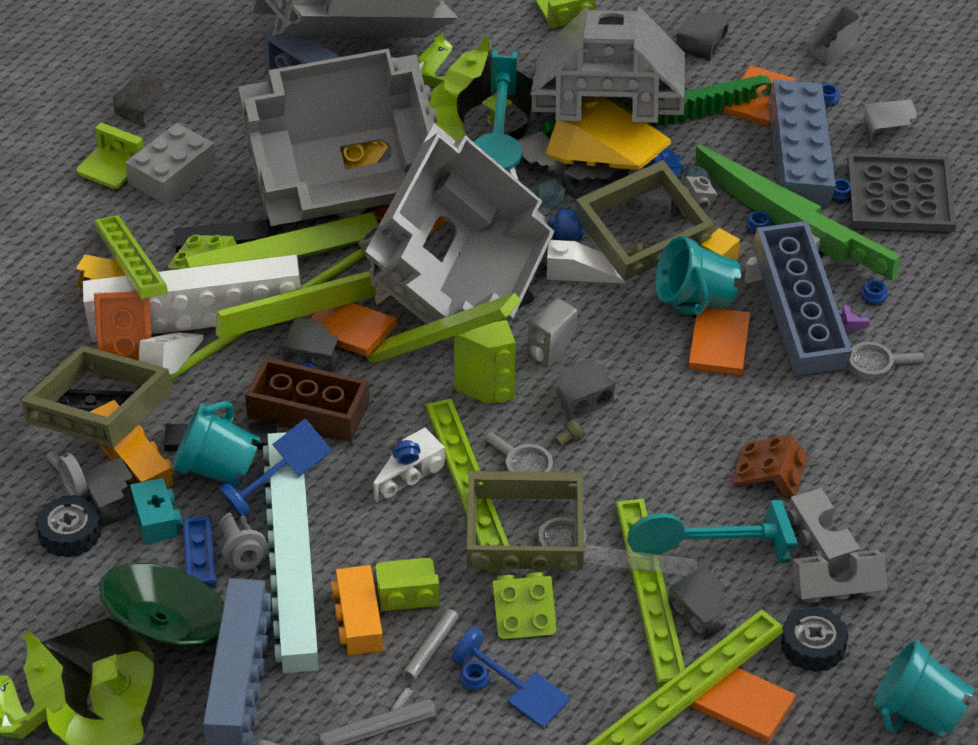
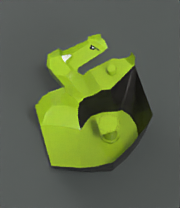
[417,33,533,141]
[0,618,165,745]

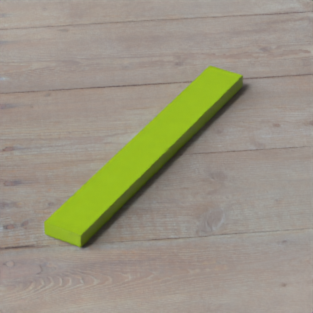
[184,212,378,268]
[94,215,168,299]
[216,271,377,339]
[366,293,520,364]
[425,398,509,572]
[615,499,685,688]
[587,609,783,745]

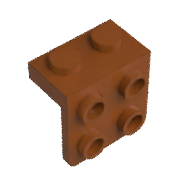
[732,434,807,499]

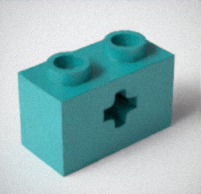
[130,478,181,545]

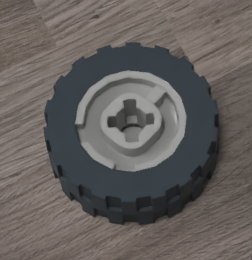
[36,495,102,557]
[781,607,848,672]

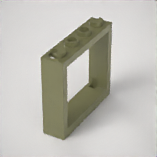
[575,160,714,281]
[21,345,174,448]
[467,471,584,571]

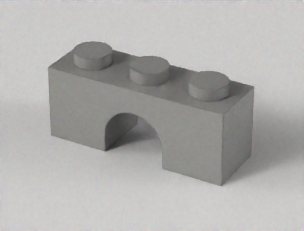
[787,488,860,575]
[792,550,887,603]

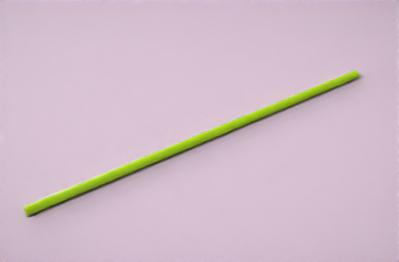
[170,248,366,380]

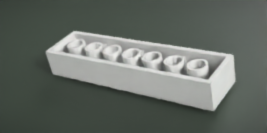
[83,255,301,342]

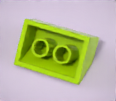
[453,320,516,404]

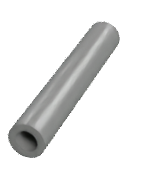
[402,609,459,682]

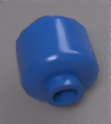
[548,208,585,242]

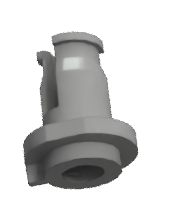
[219,512,269,573]

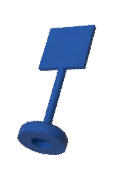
[219,418,332,517]
[451,627,571,728]

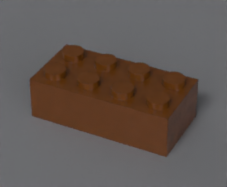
[245,357,369,442]

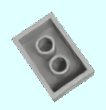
[125,123,216,205]

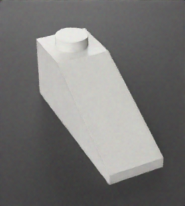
[547,240,625,284]
[139,332,203,374]

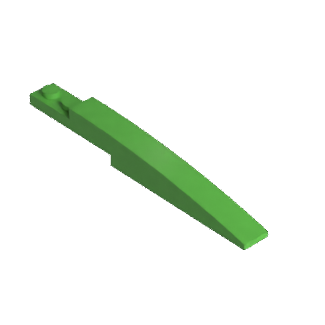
[695,144,900,281]

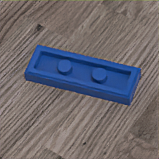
[183,516,216,588]

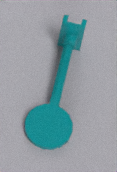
[474,50,522,170]
[627,500,798,563]

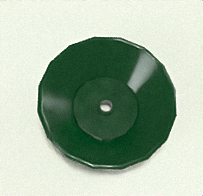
[99,563,225,648]

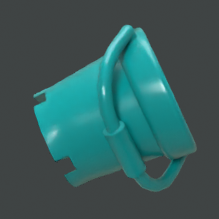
[655,236,741,315]
[172,401,260,489]
[873,640,974,739]

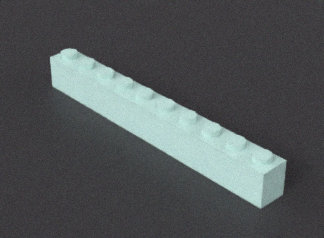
[263,432,319,673]

